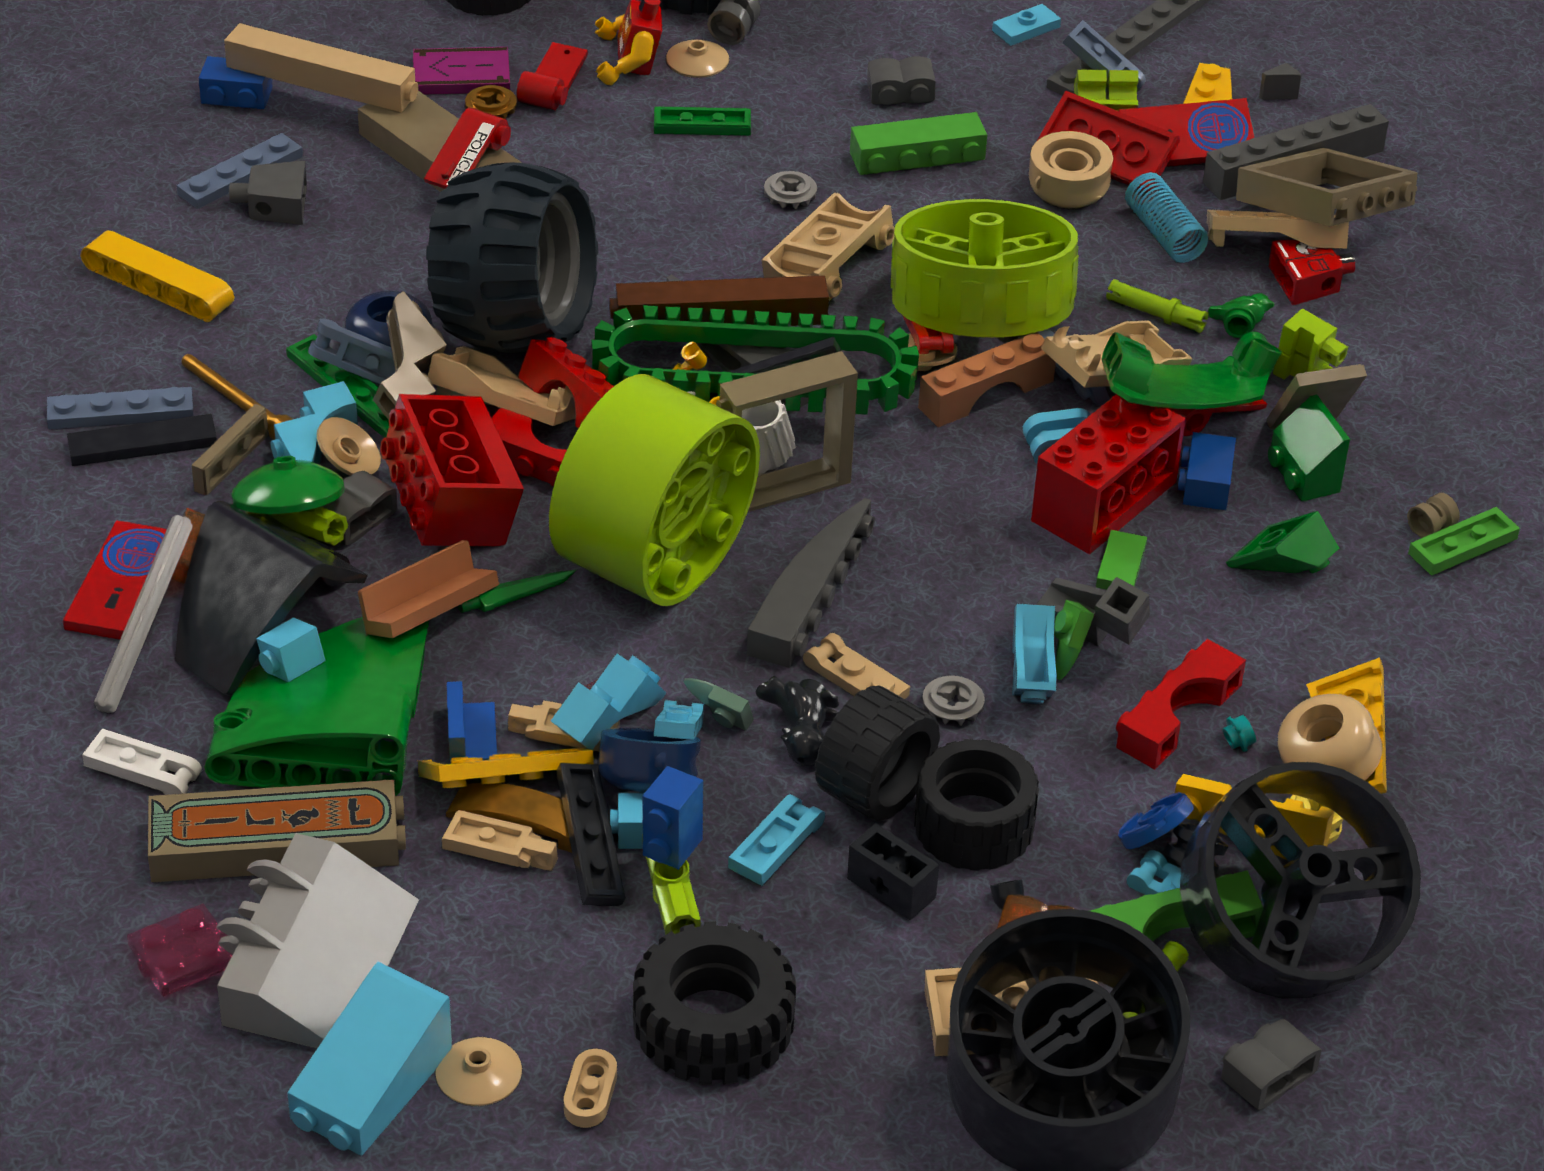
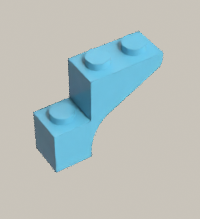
[270,381,358,465]
[1012,604,1057,704]
[551,653,666,750]

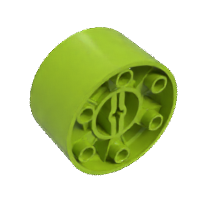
[549,374,760,606]

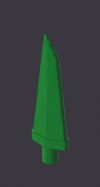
[458,569,578,613]

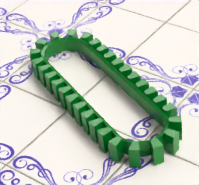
[591,305,919,415]

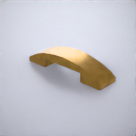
[446,783,572,853]

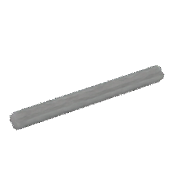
[94,515,192,713]

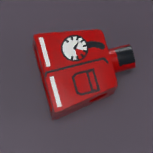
[1268,240,1355,305]

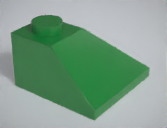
[1226,511,1339,573]

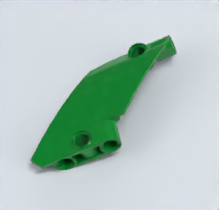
[1102,331,1282,409]

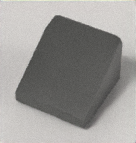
[1259,63,1302,100]

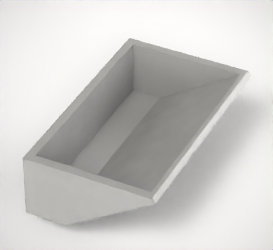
[216,833,419,1048]

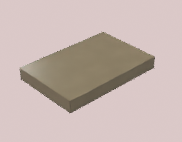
[1266,364,1367,429]

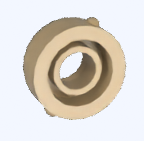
[1029,131,1113,209]
[1278,694,1382,780]

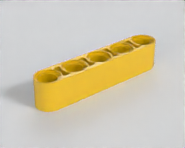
[80,230,234,322]

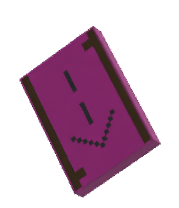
[413,47,510,95]

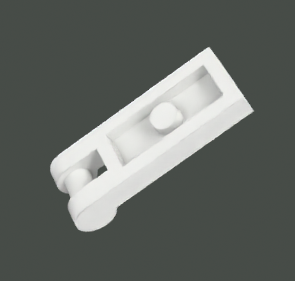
[82,729,202,795]

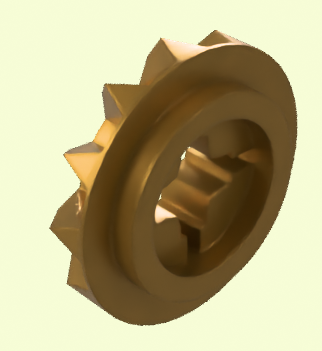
[465,85,517,119]

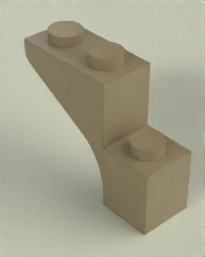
[373,291,447,420]

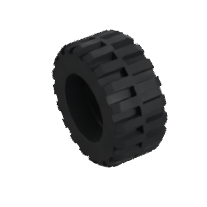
[633,921,796,1085]

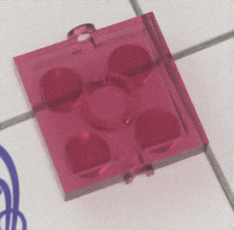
[127,903,233,997]

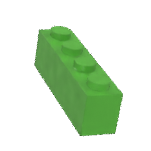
[850,112,987,175]

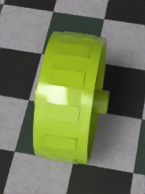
[891,199,1079,337]

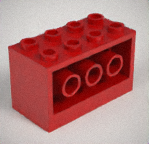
[380,394,524,546]
[1031,394,1186,555]

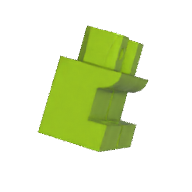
[1074,70,1138,111]
[1273,308,1348,380]

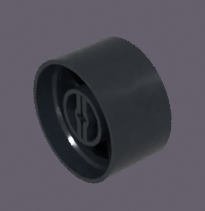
[947,909,1190,1171]

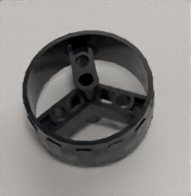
[1180,762,1421,999]

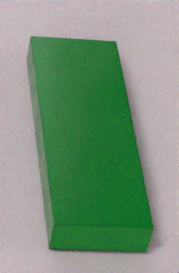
[654,107,751,136]

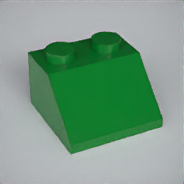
[1268,394,1350,502]

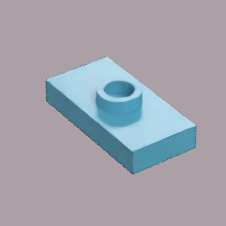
[992,4,1061,46]

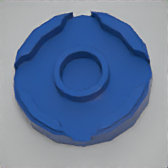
[1118,792,1194,849]

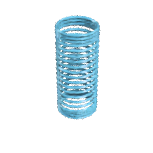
[1125,172,1209,263]

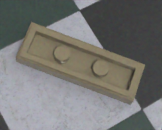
[191,404,269,495]

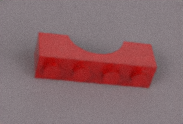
[518,337,614,428]
[492,408,567,486]
[1116,639,1246,770]

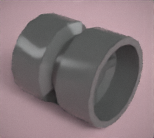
[707,0,761,45]

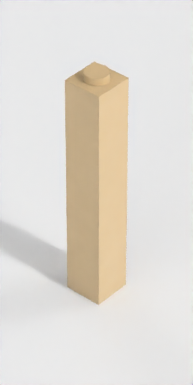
[224,23,418,113]

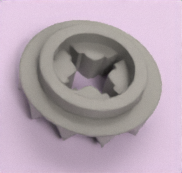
[764,171,817,209]
[923,676,985,726]

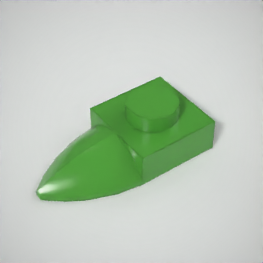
[1054,600,1094,680]

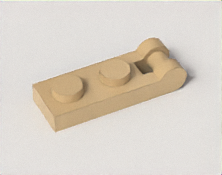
[803,633,910,699]

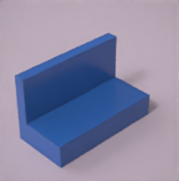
[447,681,497,764]

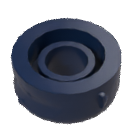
[345,291,433,347]
[599,728,701,793]

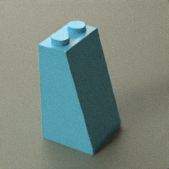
[287,962,452,1156]

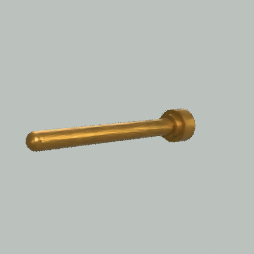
[181,354,293,440]

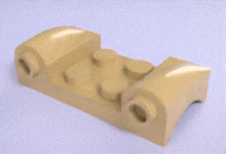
[762,193,895,301]

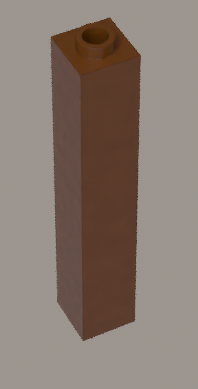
[609,275,829,326]

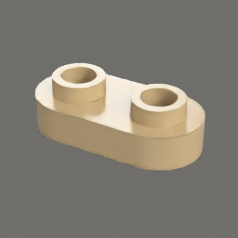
[564,1049,617,1128]

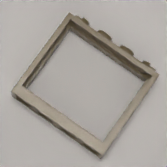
[1236,148,1418,226]
[716,351,858,512]

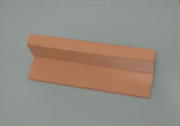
[358,540,499,638]

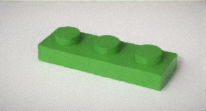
[1408,507,1520,576]

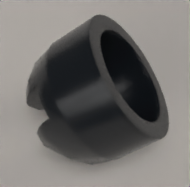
[990,879,1025,911]

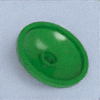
[231,456,345,514]

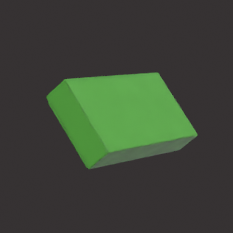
[1096,530,1147,590]

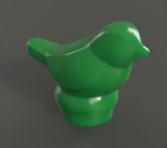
[1208,293,1275,338]

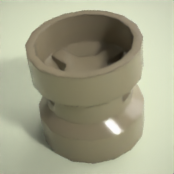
[1407,492,1460,538]

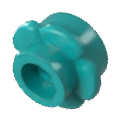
[1222,715,1257,752]

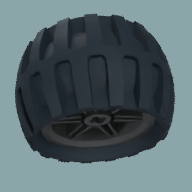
[426,162,598,353]

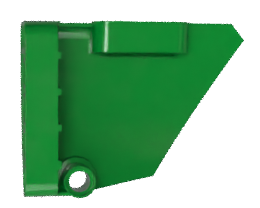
[204,617,429,796]

